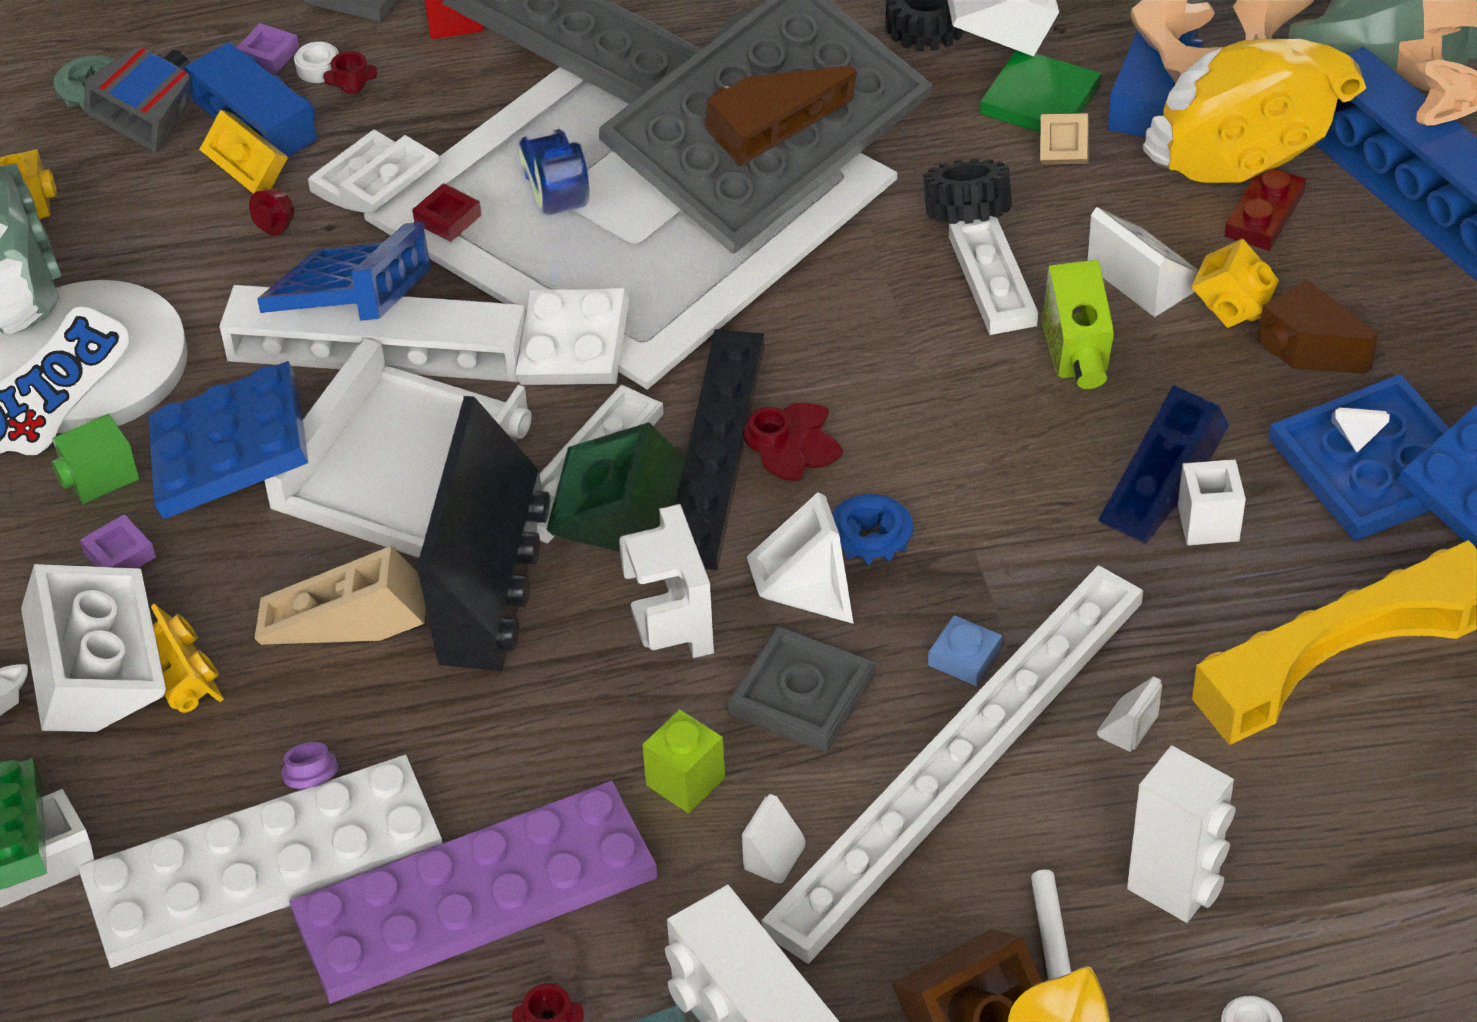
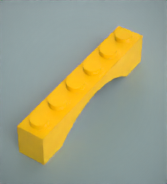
[1192,540,1477,745]

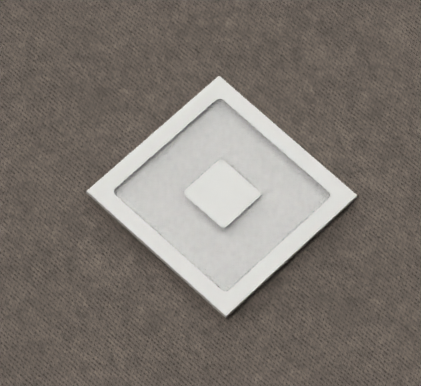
[364,67,897,390]

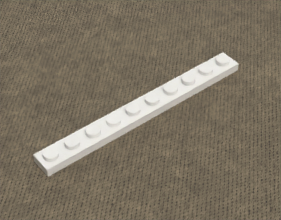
[761,565,1143,964]

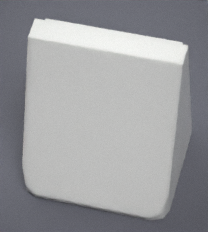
[1097,677,1162,752]
[742,794,806,883]

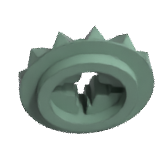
[53,55,115,110]

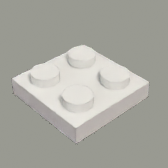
[515,288,629,385]

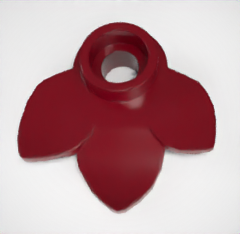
[744,403,843,481]

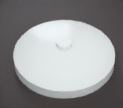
[0,280,188,433]

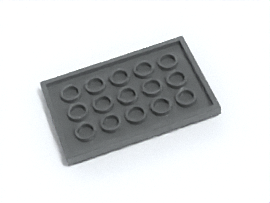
[599,0,933,254]

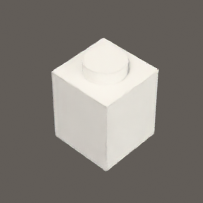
[1178,459,1246,545]

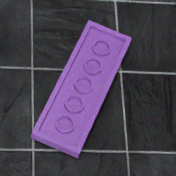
[289,781,657,1004]

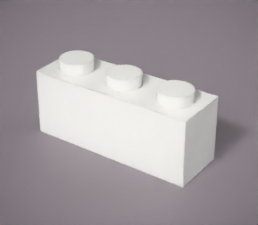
[1127,745,1236,923]

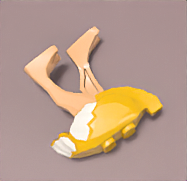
[1131,0,1367,183]

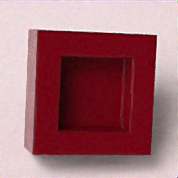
[412,183,482,242]

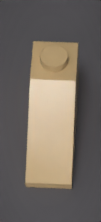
[254,546,426,645]

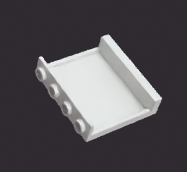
[264,338,532,558]

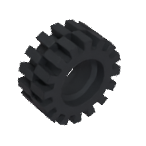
[885,0,965,51]
[923,159,1012,224]

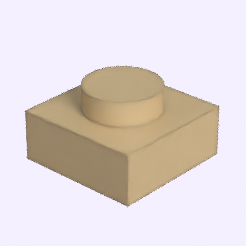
[1040,113,1089,165]

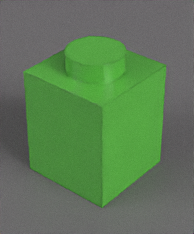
[51,414,139,504]

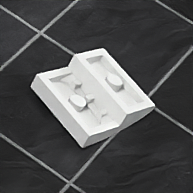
[308,129,440,212]

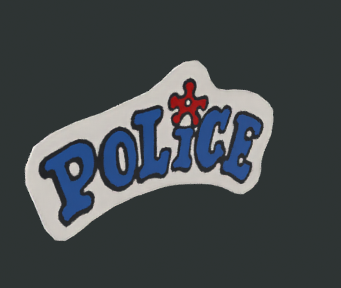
[0,306,129,455]

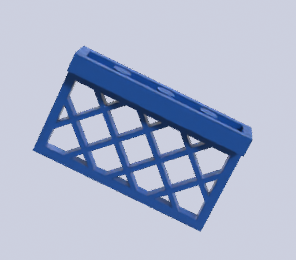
[257,222,431,321]

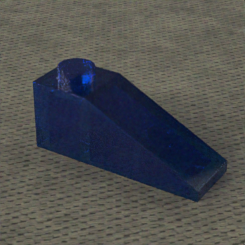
[1098,385,1229,545]

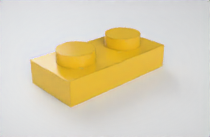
[199,110,288,194]

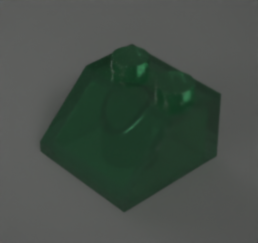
[546,422,686,552]

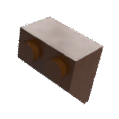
[892,929,1042,1022]

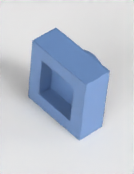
[928,615,1002,686]

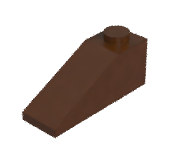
[705,65,857,167]

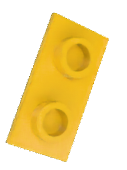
[151,604,224,713]

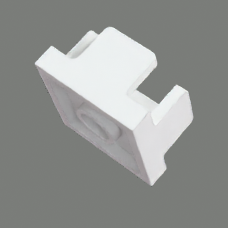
[619,504,714,658]

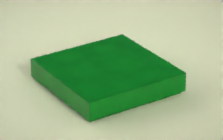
[980,50,1101,133]

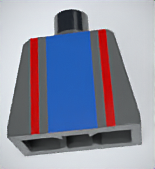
[84,47,191,153]

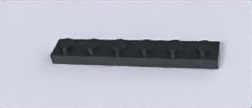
[675,329,764,570]

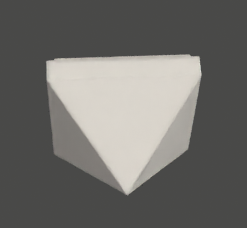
[1331,407,1390,452]

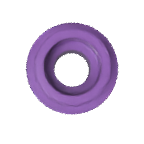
[281,742,338,790]

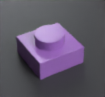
[237,23,299,74]
[80,514,156,569]

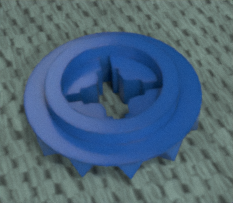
[832,494,913,566]

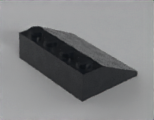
[417,396,550,671]

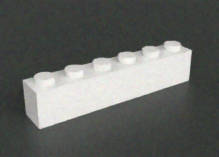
[220,285,525,382]

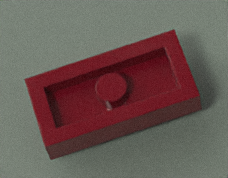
[1224,169,1306,251]

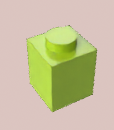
[642,709,725,814]

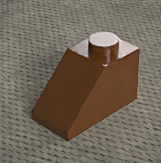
[1258,279,1378,374]

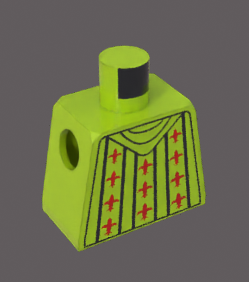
[1041,260,1114,389]

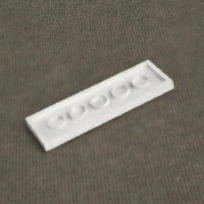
[78,755,443,968]

